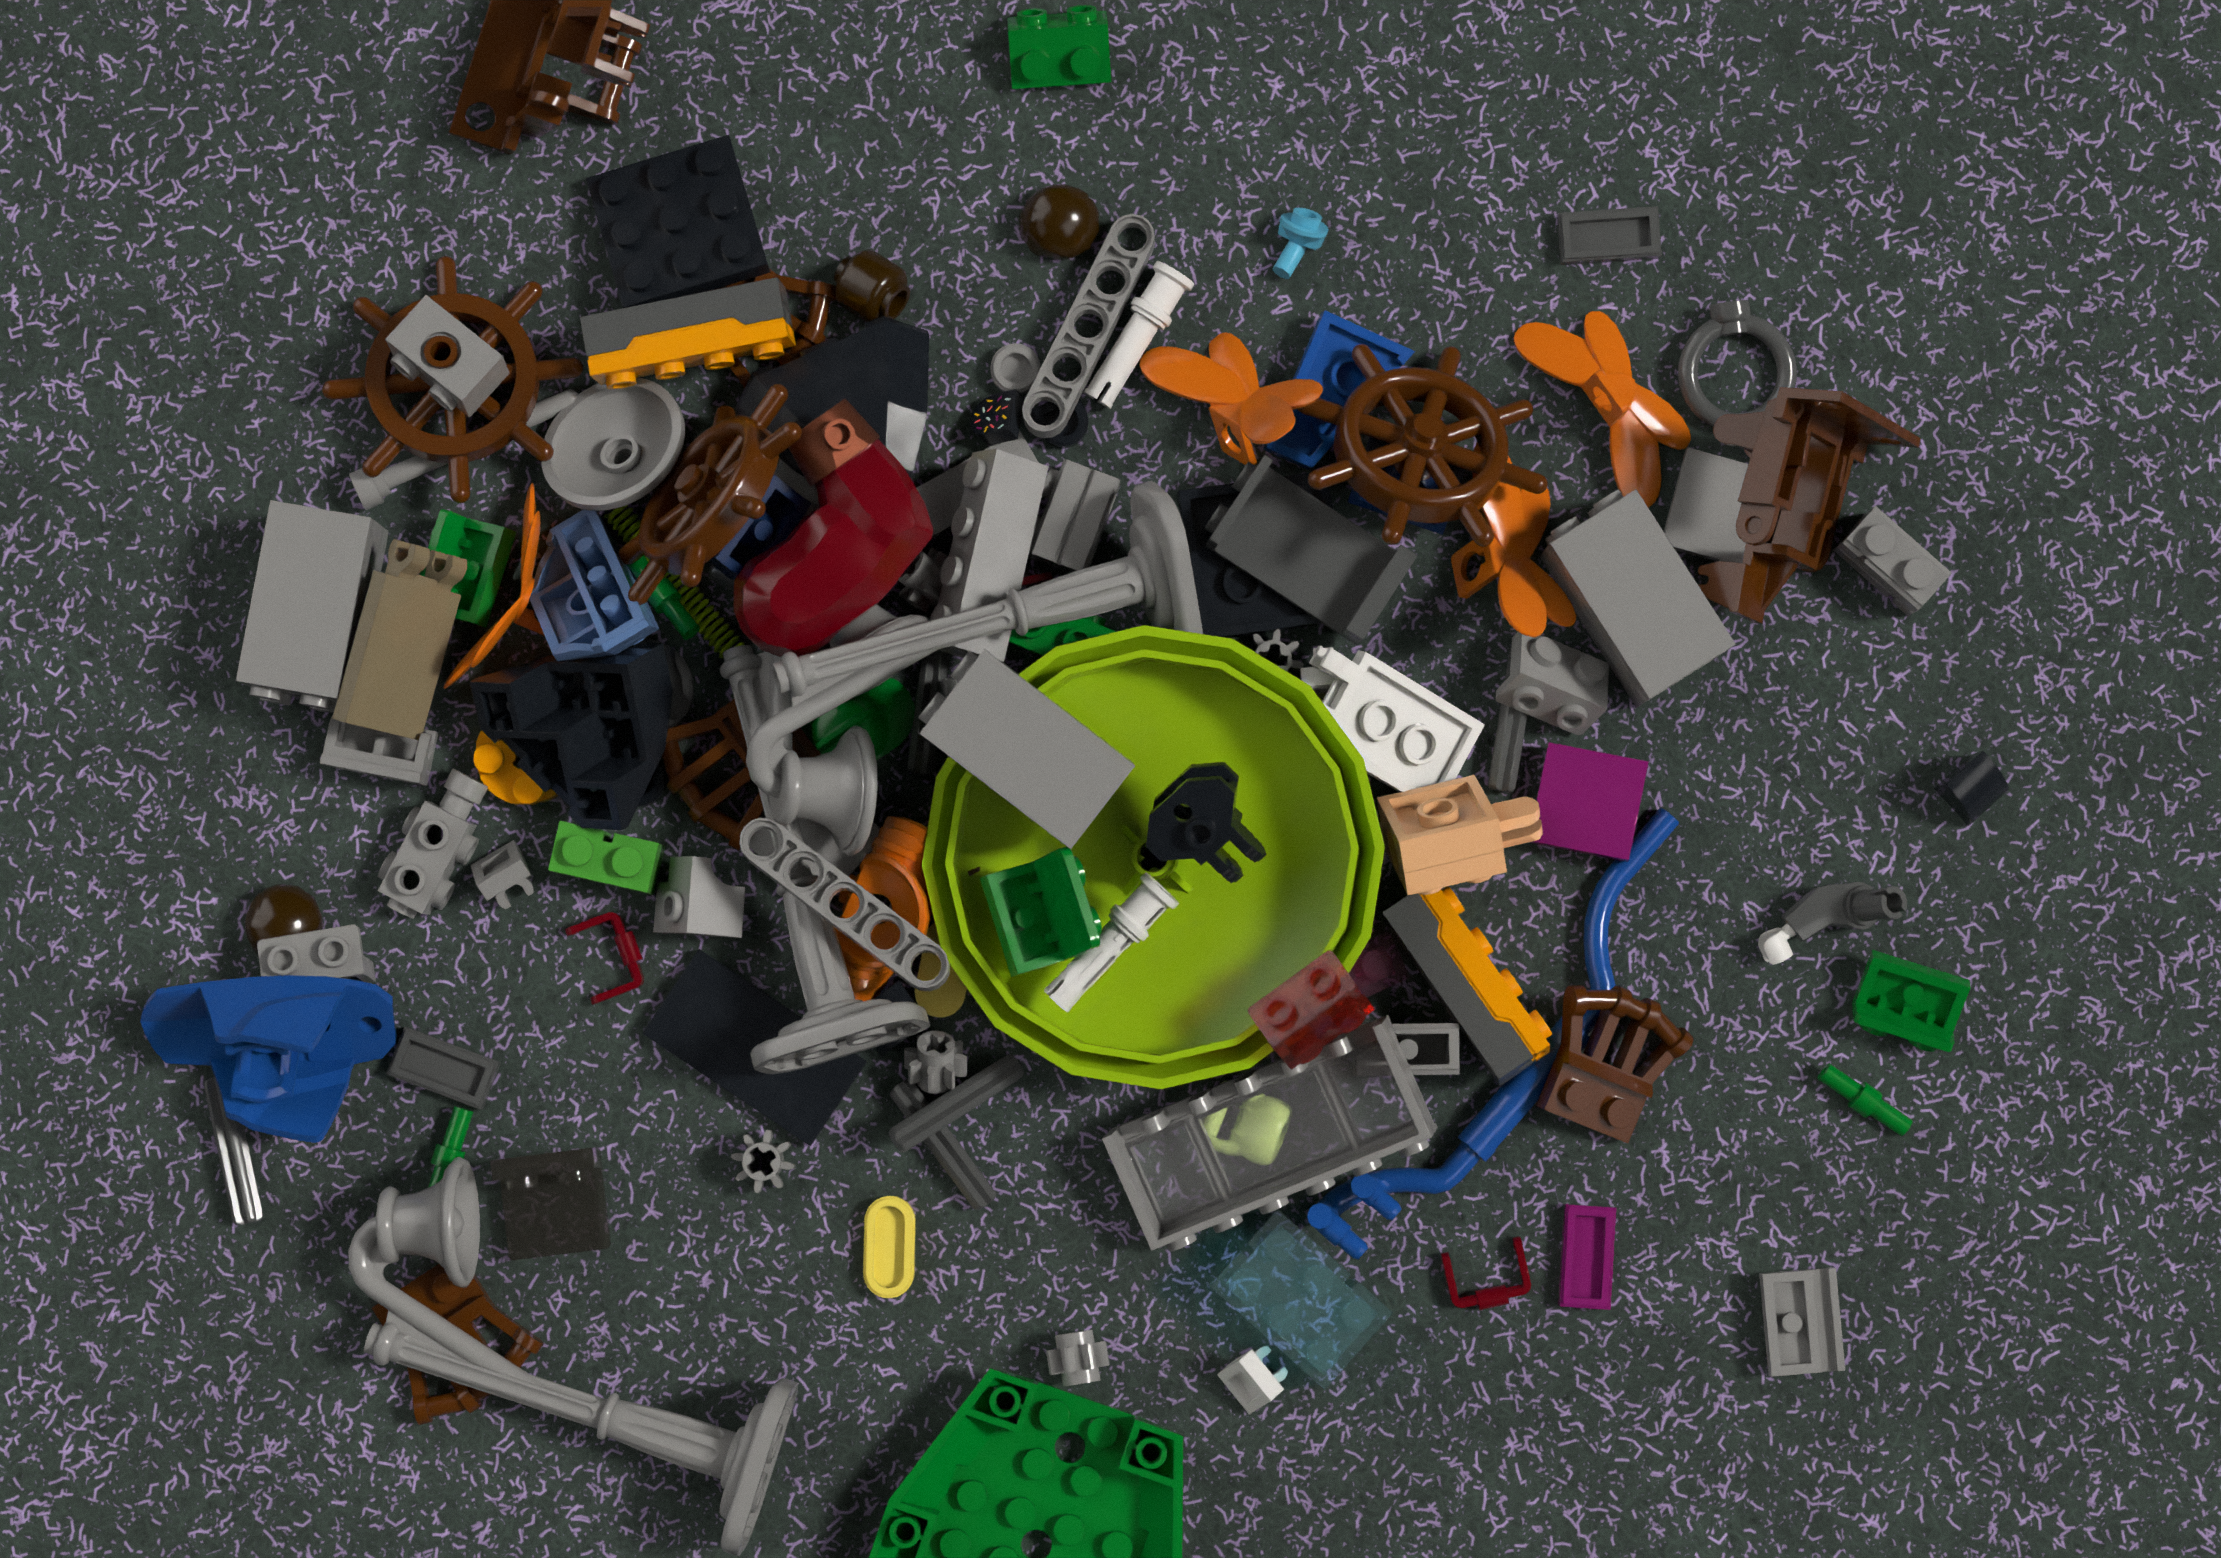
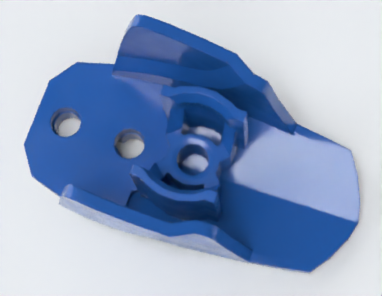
[140,975,396,1143]

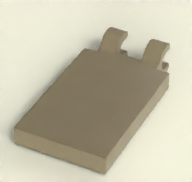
[332,539,467,740]

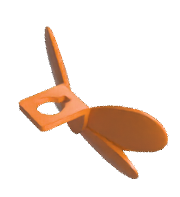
[1514,311,1691,508]
[1139,332,1323,465]
[1451,442,1576,638]
[443,483,545,689]

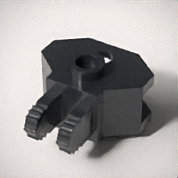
[1146,762,1267,884]

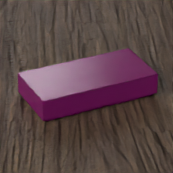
[1558,1204,1617,1310]

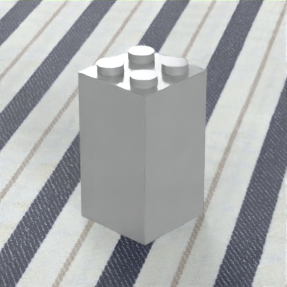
[1539,489,1736,708]
[236,500,389,713]
[918,648,1135,849]

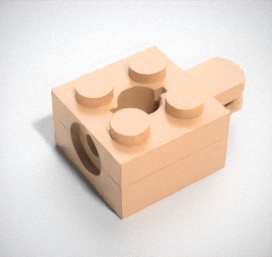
[1377,775,1543,895]

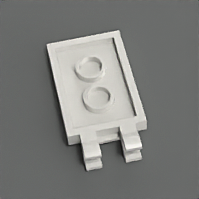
[1309,645,1485,792]

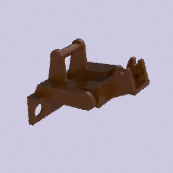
[448,0,650,154]
[1698,387,1921,624]

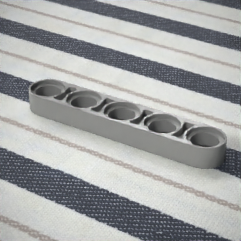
[1022,214,1155,438]
[739,818,950,992]

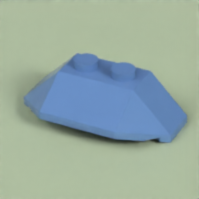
[529,509,659,661]

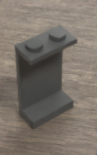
[1204,455,1418,646]

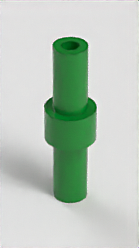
[627,556,700,640]
[1818,1063,1913,1137]
[428,1106,473,1188]

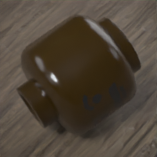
[834,249,910,322]

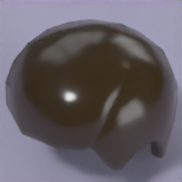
[1019,184,1099,261]
[245,884,323,955]

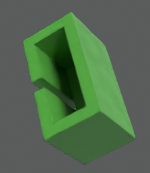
[548,821,665,895]

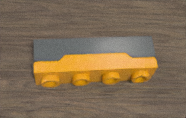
[580,277,796,389]
[1382,886,1552,1087]

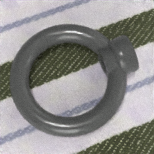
[1678,300,1797,427]

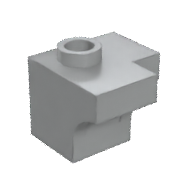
[653,856,745,938]

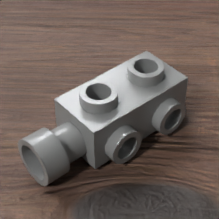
[378,768,488,919]

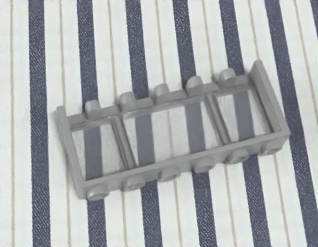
[1102,1015,1438,1252]

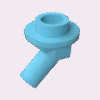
[1273,207,1329,279]

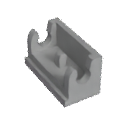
[320,715,439,786]

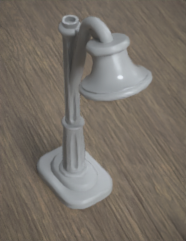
[746,481,1203,856]
[720,604,930,1074]
[348,1157,799,1556]

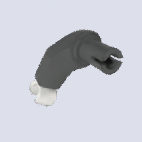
[1758,882,1907,965]

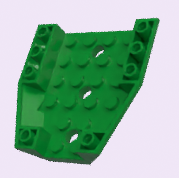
[869,1368,1183,1558]

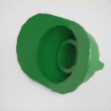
[802,678,915,761]

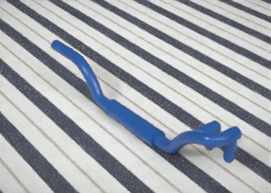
[1307,807,1679,1260]

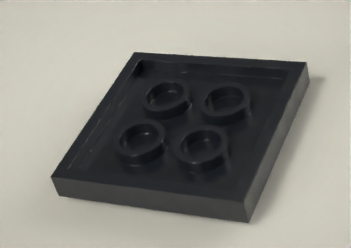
[586,135,770,308]
[1177,473,1333,638]

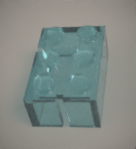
[1208,1209,1393,1390]

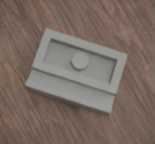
[1759,1267,1845,1377]

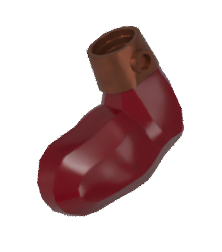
[733,398,933,657]

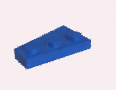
[1263,310,1415,470]

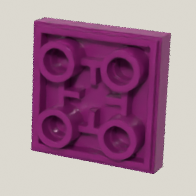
[1529,742,1649,862]

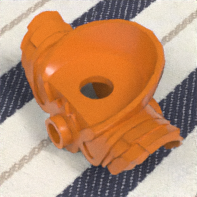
[835,816,933,1001]

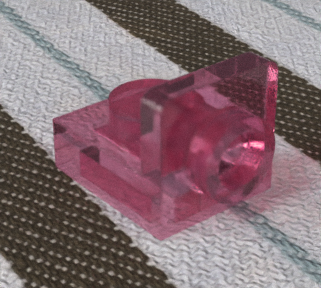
[1338,932,1410,1003]

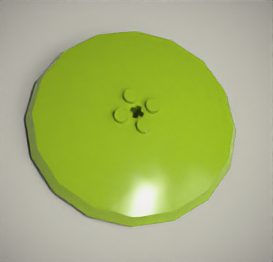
[922,625,1385,1089]

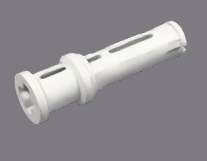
[1083,261,1194,409]
[1044,872,1179,1013]

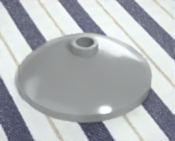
[541,378,685,511]

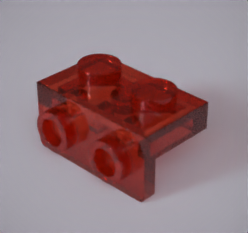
[1248,950,1375,1070]

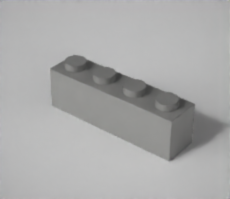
[930,449,1049,662]

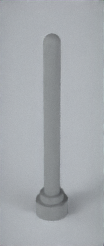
[349,389,578,510]

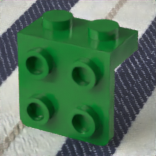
[980,846,1102,977]

